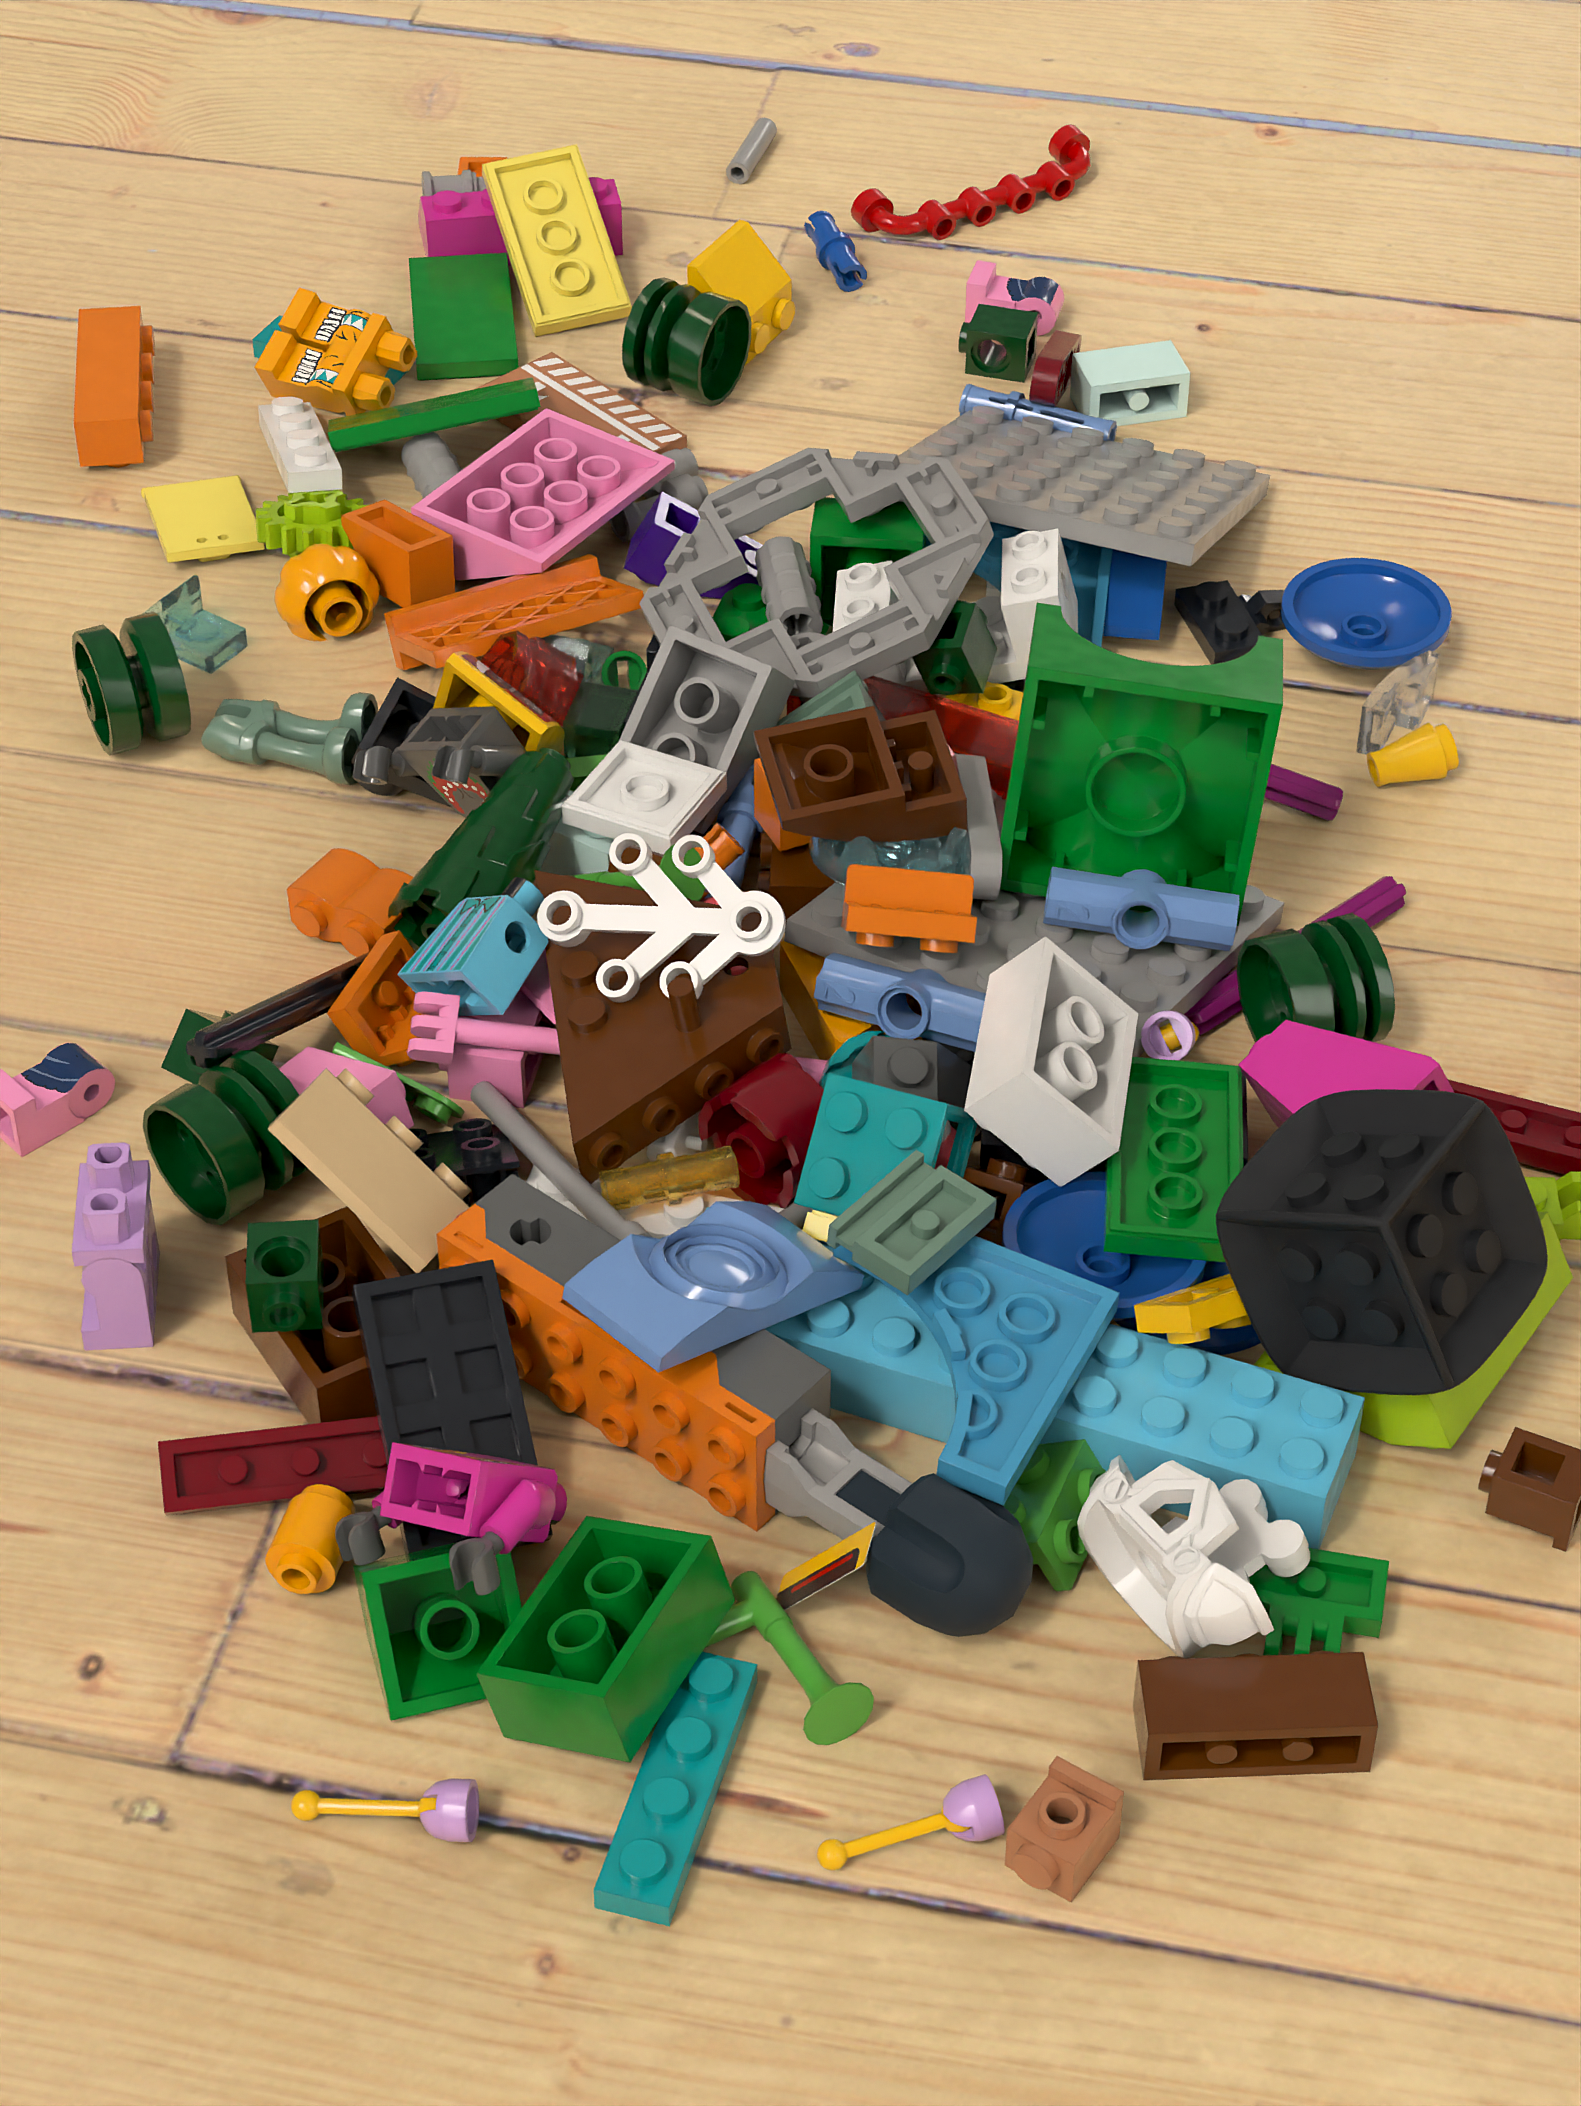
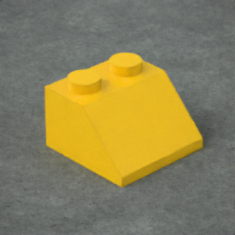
[687,219,795,366]

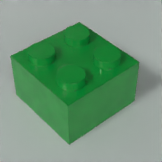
[810,497,926,626]

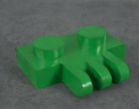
[1249,1548,1389,1656]

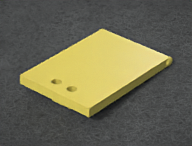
[141,475,265,563]

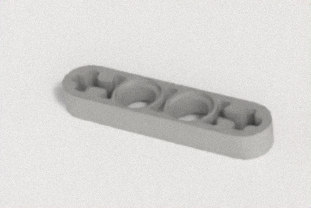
[952,754,1002,901]

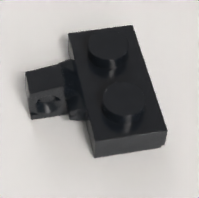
[1174,580,1286,664]

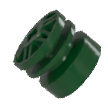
[622,277,751,406]
[1237,913,1395,1043]
[143,1050,308,1225]

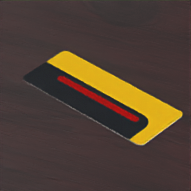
[776,1522,876,1610]

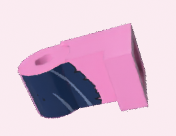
[965,260,1064,336]
[0,1043,115,1157]

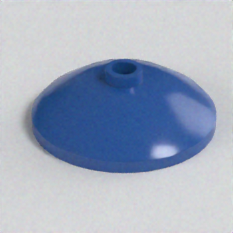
[1281,558,1452,670]
[1002,1172,1207,1320]

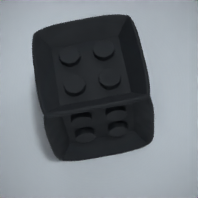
[1216,1089,1548,1396]

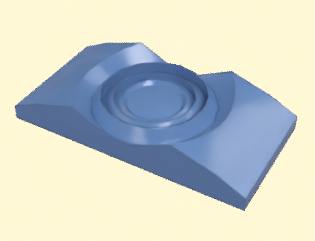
[562,1201,864,1373]

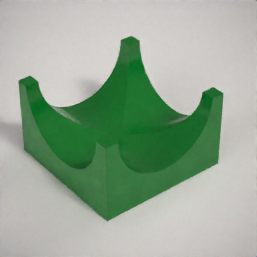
[1000,602,1283,926]

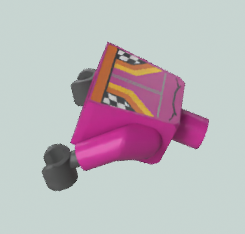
[335,1442,567,1595]

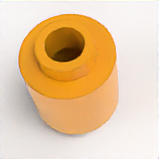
[265,1484,355,1594]

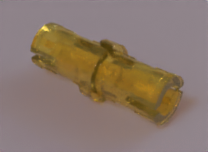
[599,1145,739,1211]

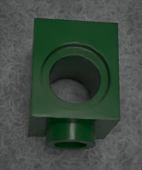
[958,304,1038,383]
[245,1219,324,1333]

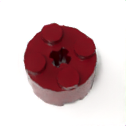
[698,1053,824,1209]

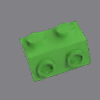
[1003,1439,1106,1591]

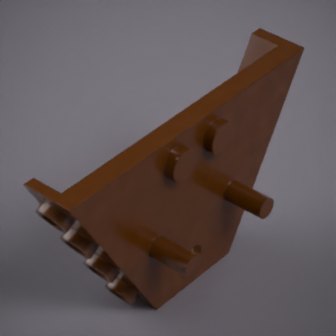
[534,870,792,1184]

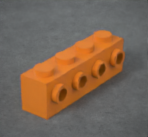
[74,306,155,468]

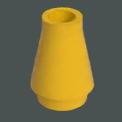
[1367,723,1459,787]

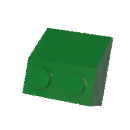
[353,1537,522,1721]

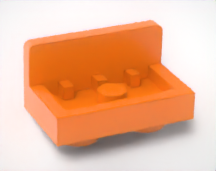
[841,864,977,953]
[327,930,433,1067]

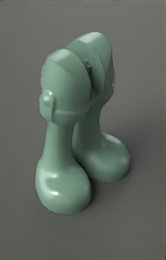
[201,692,378,785]

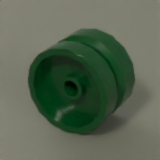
[72,611,191,756]

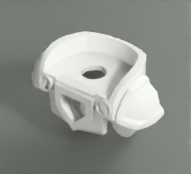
[1077,1455,1310,1658]

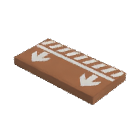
[473,352,687,454]

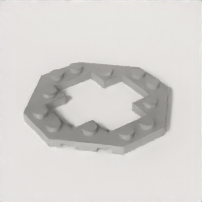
[639,448,994,698]

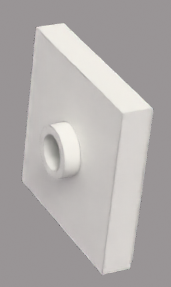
[562,740,727,855]

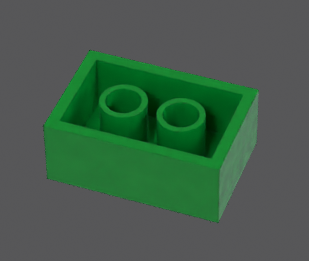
[476,1516,735,1763]

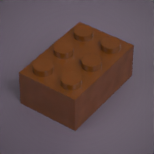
[225,1206,401,1424]

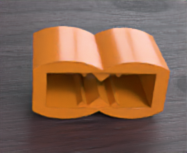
[287,848,413,957]

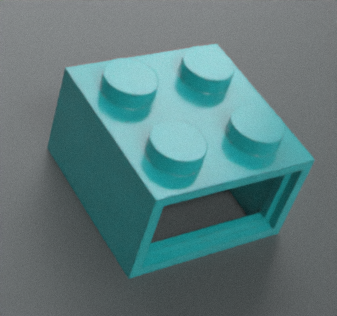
[794,1072,978,1216]

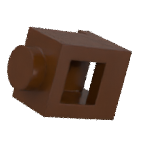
[1478,1427,1581,1552]

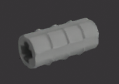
[401,432,463,498]
[755,536,823,637]

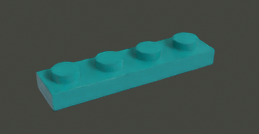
[594,1652,758,1927]

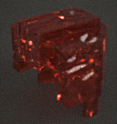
[481,631,584,727]

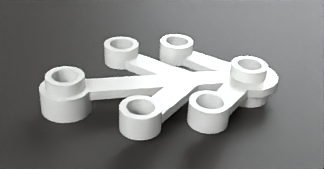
[537,833,786,1003]

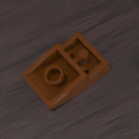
[753,706,968,842]

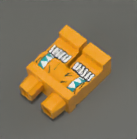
[254,287,417,416]

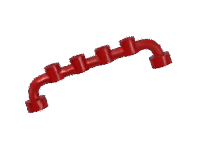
[851,124,1091,240]

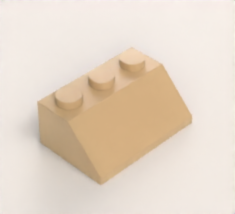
[268,1068,471,1273]

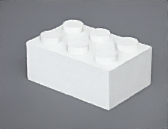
[964,936,1138,1187]

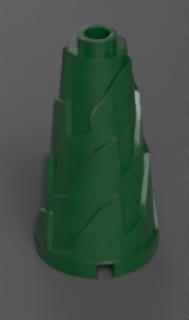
[388,748,574,951]

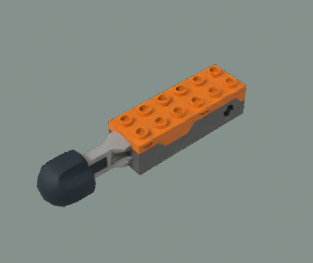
[436,1174,1033,1637]

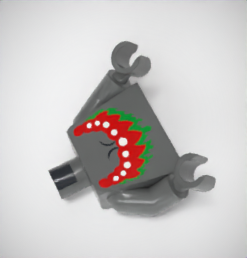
[353,706,526,818]

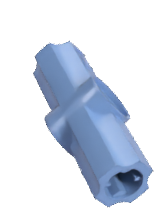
[1043,867,1239,952]
[814,953,986,1052]

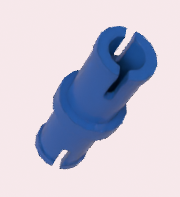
[804,211,867,292]

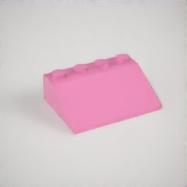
[411,408,675,580]

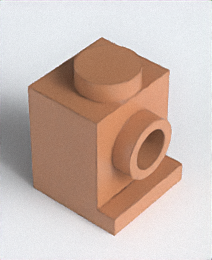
[1005,1756,1124,1902]

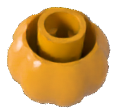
[274,543,380,642]

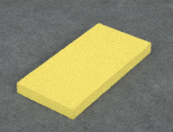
[482,144,632,337]

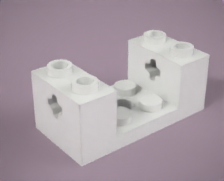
[833,528,1078,706]

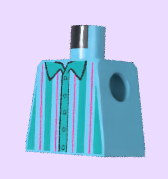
[397,877,548,1016]

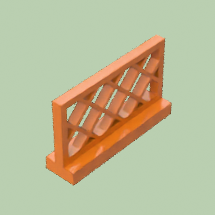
[384,554,644,670]

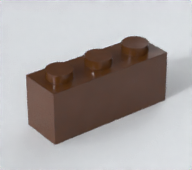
[1133,1651,1378,1780]

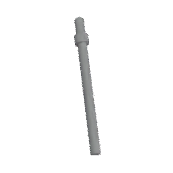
[470,1081,653,1240]

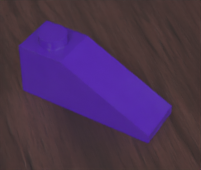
[624,491,763,599]

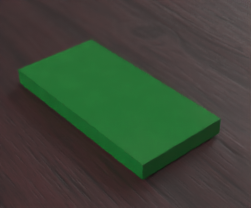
[409,253,519,381]
[328,377,541,452]
[1104,1057,1243,1262]

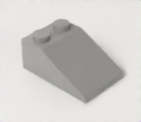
[619,625,795,835]

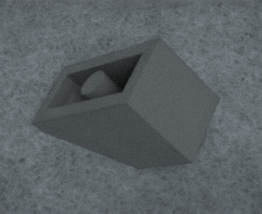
[852,1036,981,1136]

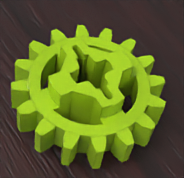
[256,490,368,557]

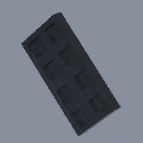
[352,1260,553,1554]

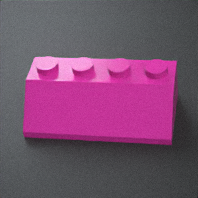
[418,177,623,266]

